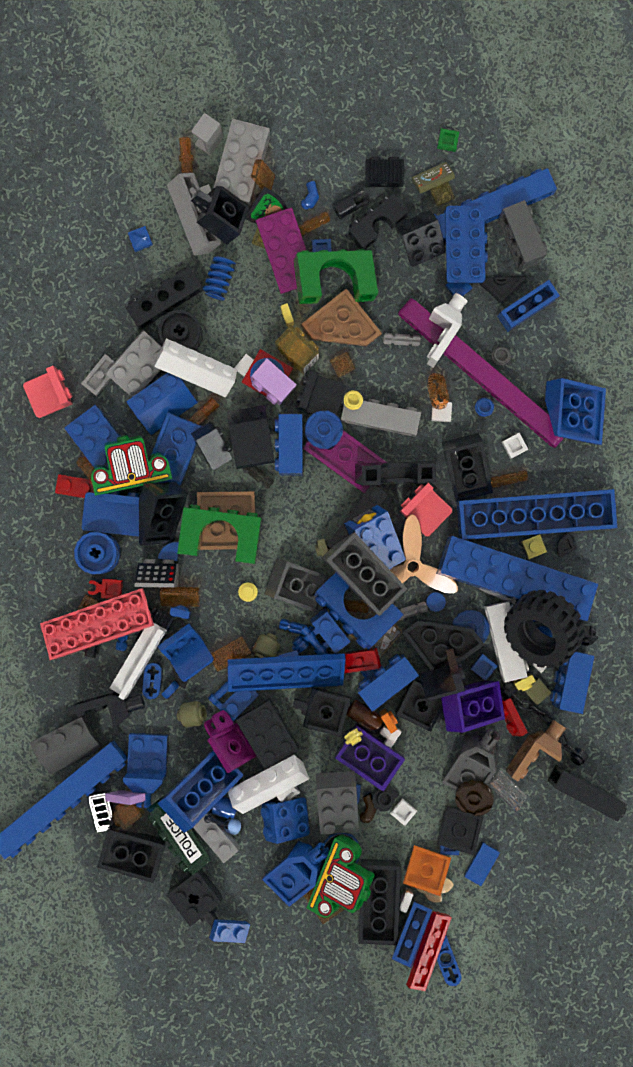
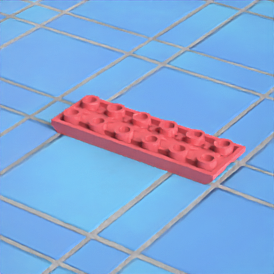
[40,588,154,660]

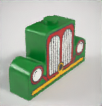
[91,435,172,496]
[307,834,374,918]

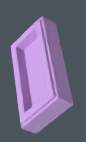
[105,790,145,805]

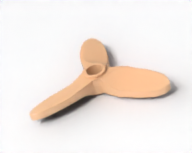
[389,514,458,593]

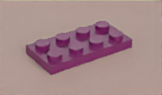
[256,207,306,294]
[303,430,386,494]

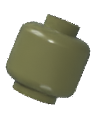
[252,633,281,658]
[177,701,207,727]

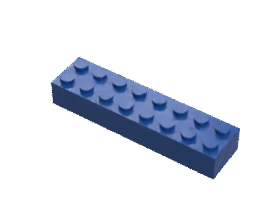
[456,489,617,540]
[436,536,598,621]

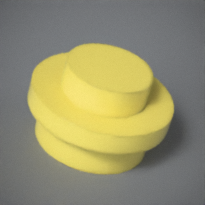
[344,390,363,410]
[238,582,258,602]
[344,728,363,746]

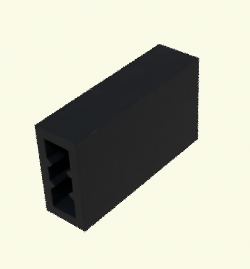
[548,764,627,822]

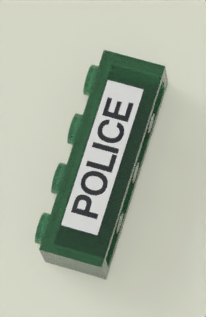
[146,795,211,875]

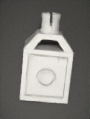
[427,293,468,368]

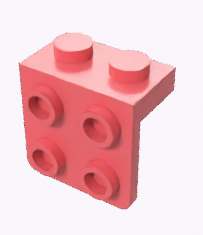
[23,366,72,418]
[400,483,452,536]

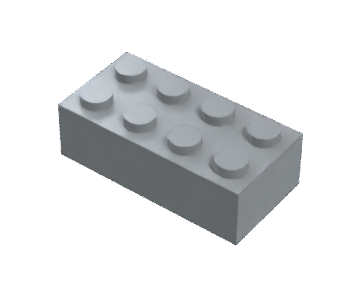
[214,118,270,208]

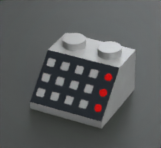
[135,559,179,587]

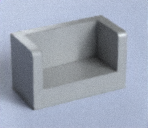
[192,113,223,156]

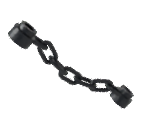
[501,682,588,766]

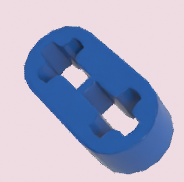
[142,662,163,699]

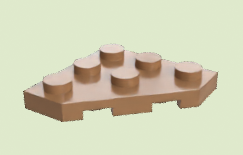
[301,289,382,346]

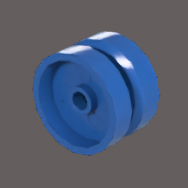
[74,532,121,574]

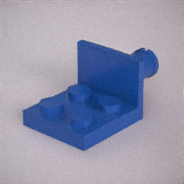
[123,733,168,808]
[262,841,329,907]

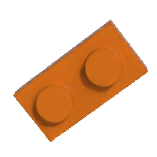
[379,708,398,734]

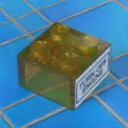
[275,325,319,375]

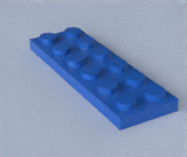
[228,653,346,692]

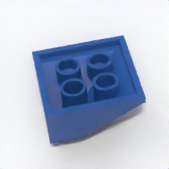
[545,378,606,445]

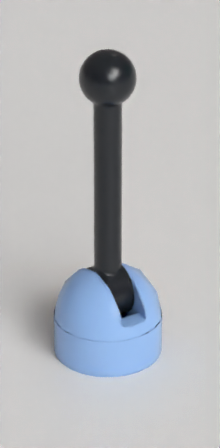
[204,815,241,835]

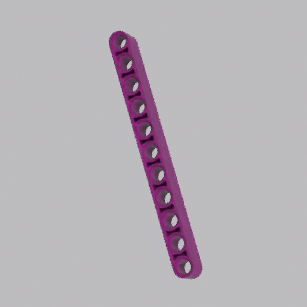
[398,298,564,448]

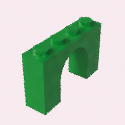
[293,249,378,304]
[177,504,262,564]

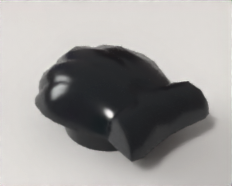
[372,784,399,812]

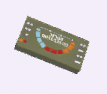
[412,162,455,194]

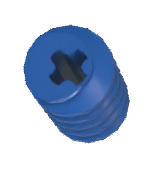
[203,256,236,301]

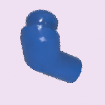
[301,181,319,210]

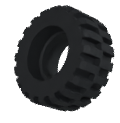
[504,590,585,668]

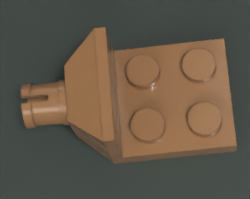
[505,720,566,781]

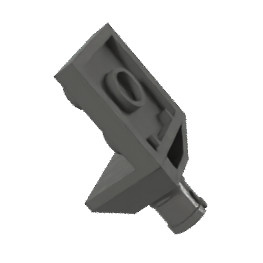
[442,729,500,790]

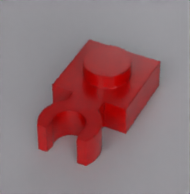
[88,579,123,599]

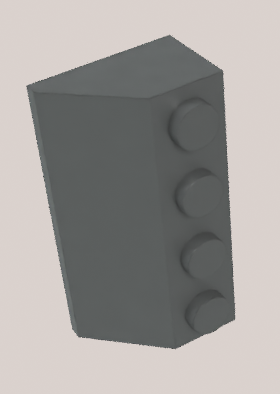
[322,532,407,616]

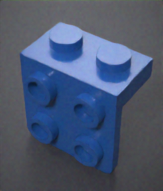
[158,624,214,682]
[261,797,310,844]

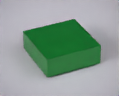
[437,128,459,152]

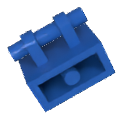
[300,608,350,655]

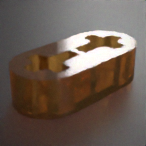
[427,373,449,410]

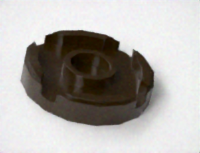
[455,780,494,816]

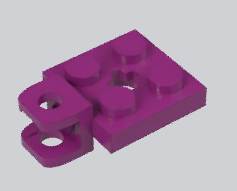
[204,710,257,773]

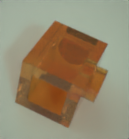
[112,803,145,830]

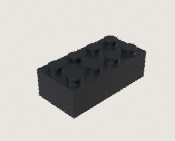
[358,859,401,945]

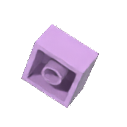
[251,359,296,405]

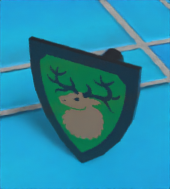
[246,187,287,224]

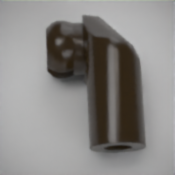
[360,793,377,823]

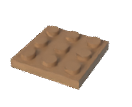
[197,491,255,550]

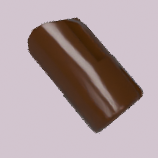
[346,700,382,730]

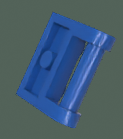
[208,681,259,721]

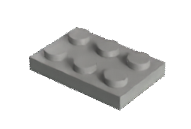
[105,330,161,397]

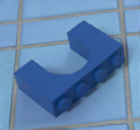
[314,573,404,650]

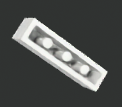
[154,339,237,397]
[484,601,529,682]
[228,755,309,814]

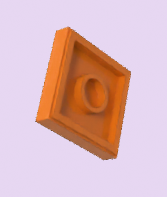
[403,845,451,896]

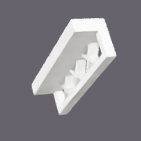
[110,622,167,700]

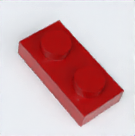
[55,474,94,498]
[341,648,381,673]
[502,698,528,736]

